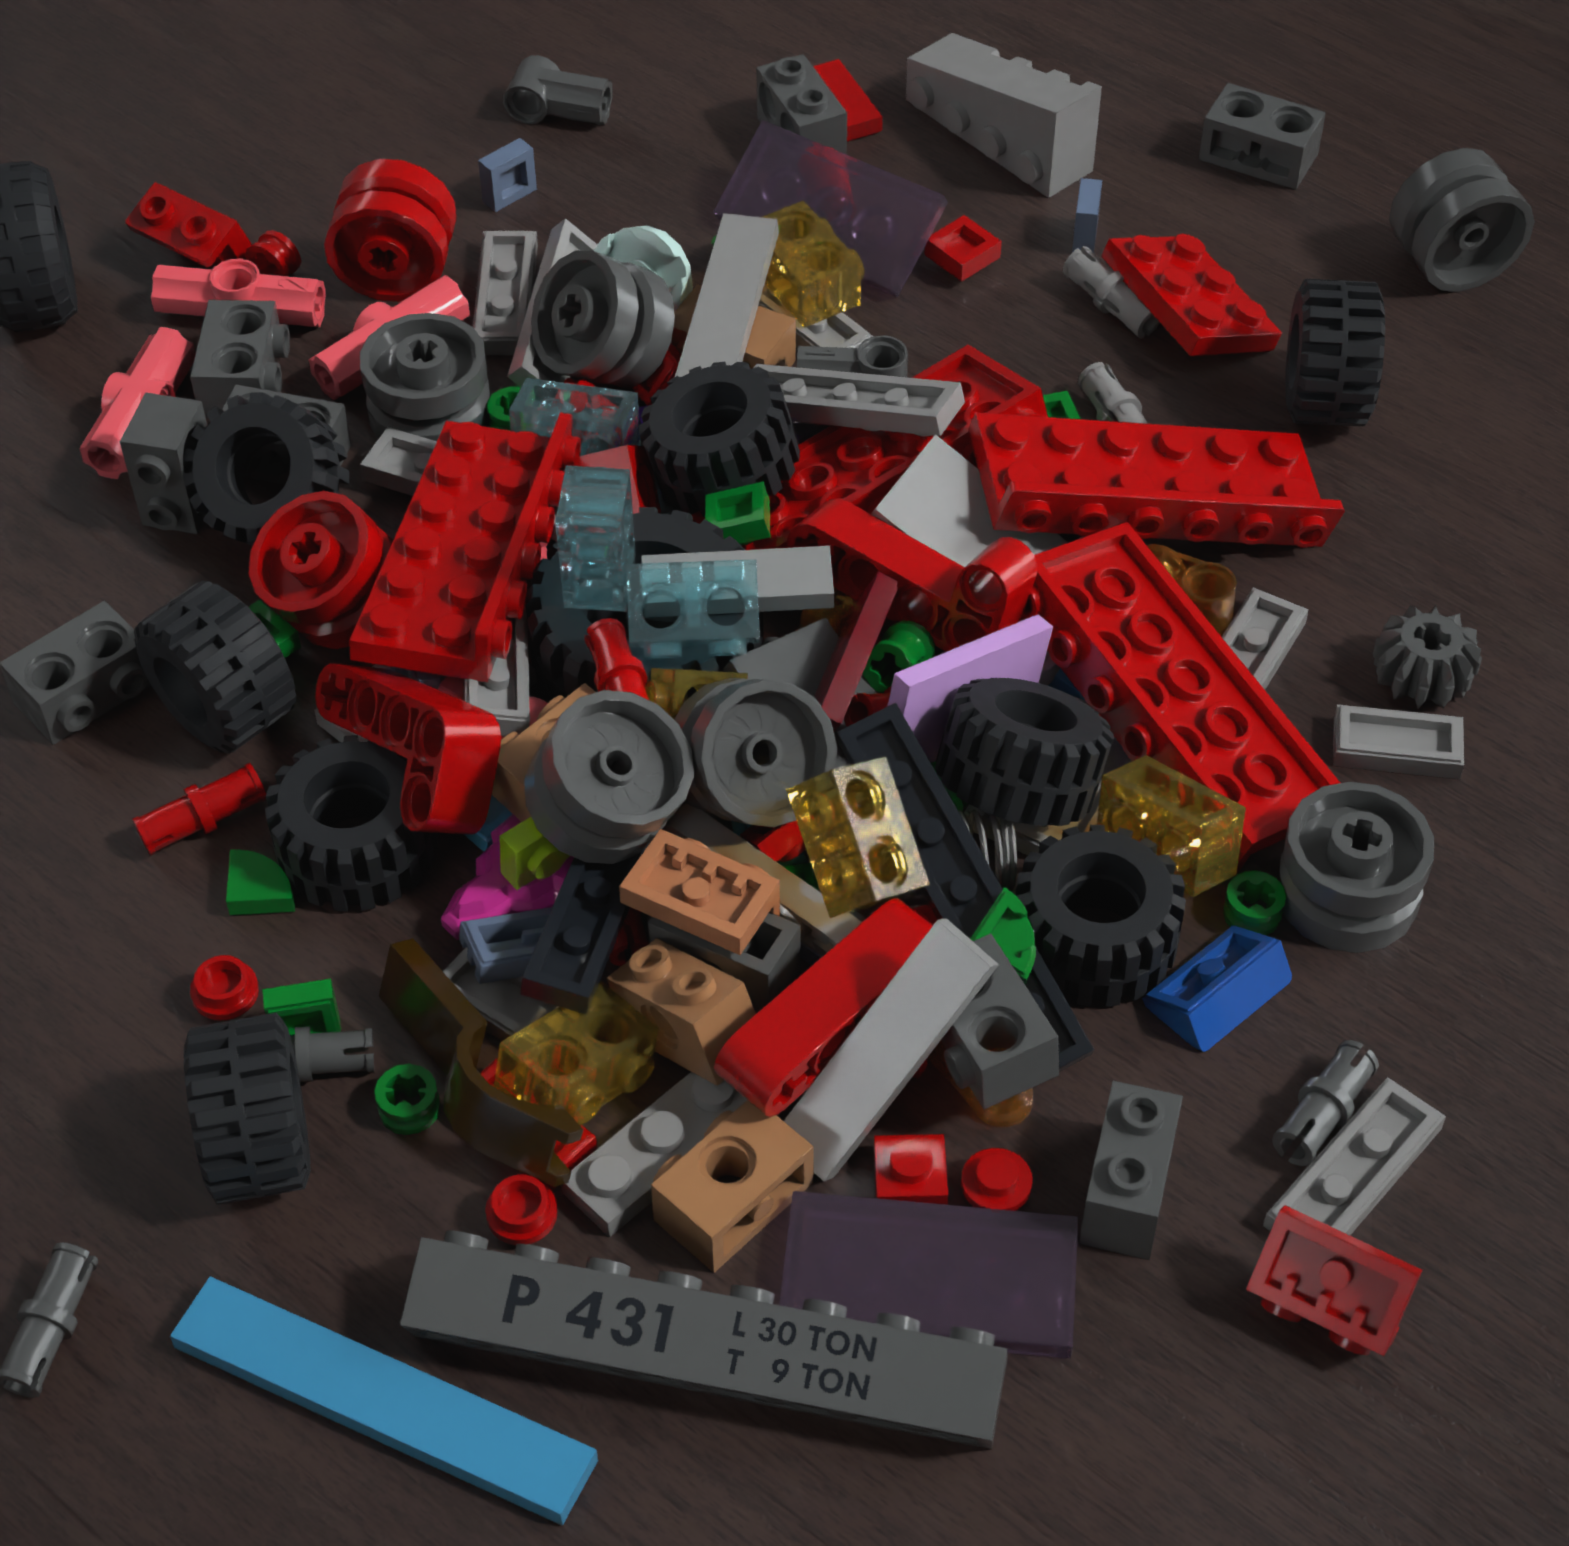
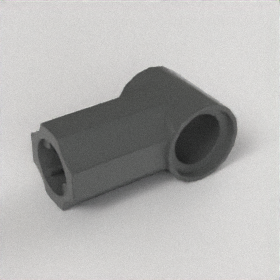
[503,55,613,125]
[797,335,908,377]

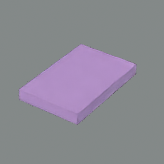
[887,615,1053,763]

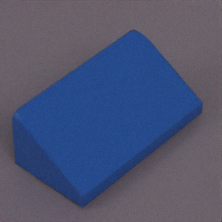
[1142,925,1292,1052]

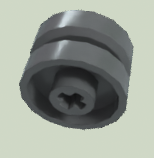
[1389,148,1535,292]
[531,250,675,389]
[360,313,490,441]
[674,678,837,827]
[524,690,694,864]
[1277,782,1434,953]

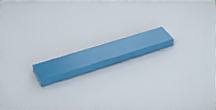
[170,1276,598,1526]

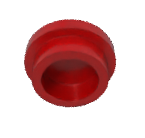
[190,955,259,1020]
[961,1148,1033,1218]
[485,1174,558,1245]

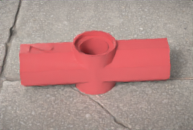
[151,259,326,327]
[308,275,470,400]
[79,327,196,479]

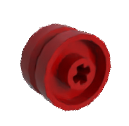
[324,159,457,302]
[248,491,393,649]

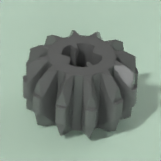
[1373,605,1482,709]

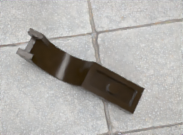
[379,939,584,1187]

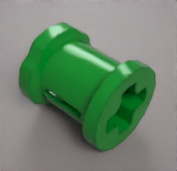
[862,620,935,693]

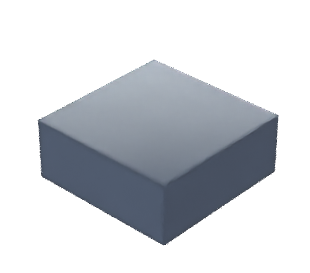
[478,138,537,212]
[1072,178,1102,253]

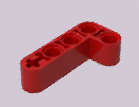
[787,498,1038,652]
[315,663,501,835]
[714,898,933,1117]

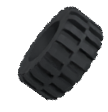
[525,507,764,719]

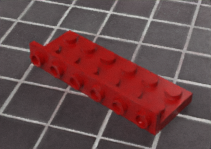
[692,344,1048,550]
[349,412,581,683]
[968,413,1345,547]
[1021,522,1341,878]

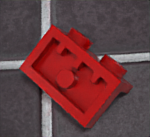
[125,182,252,267]
[1246,1205,1423,1356]

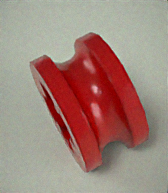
[245,230,302,277]

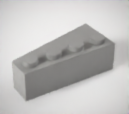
[906,33,1102,198]

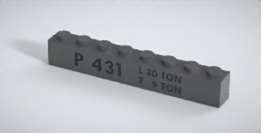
[400,1230,1008,1449]

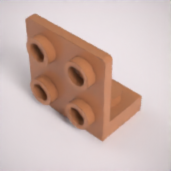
[619,829,780,955]

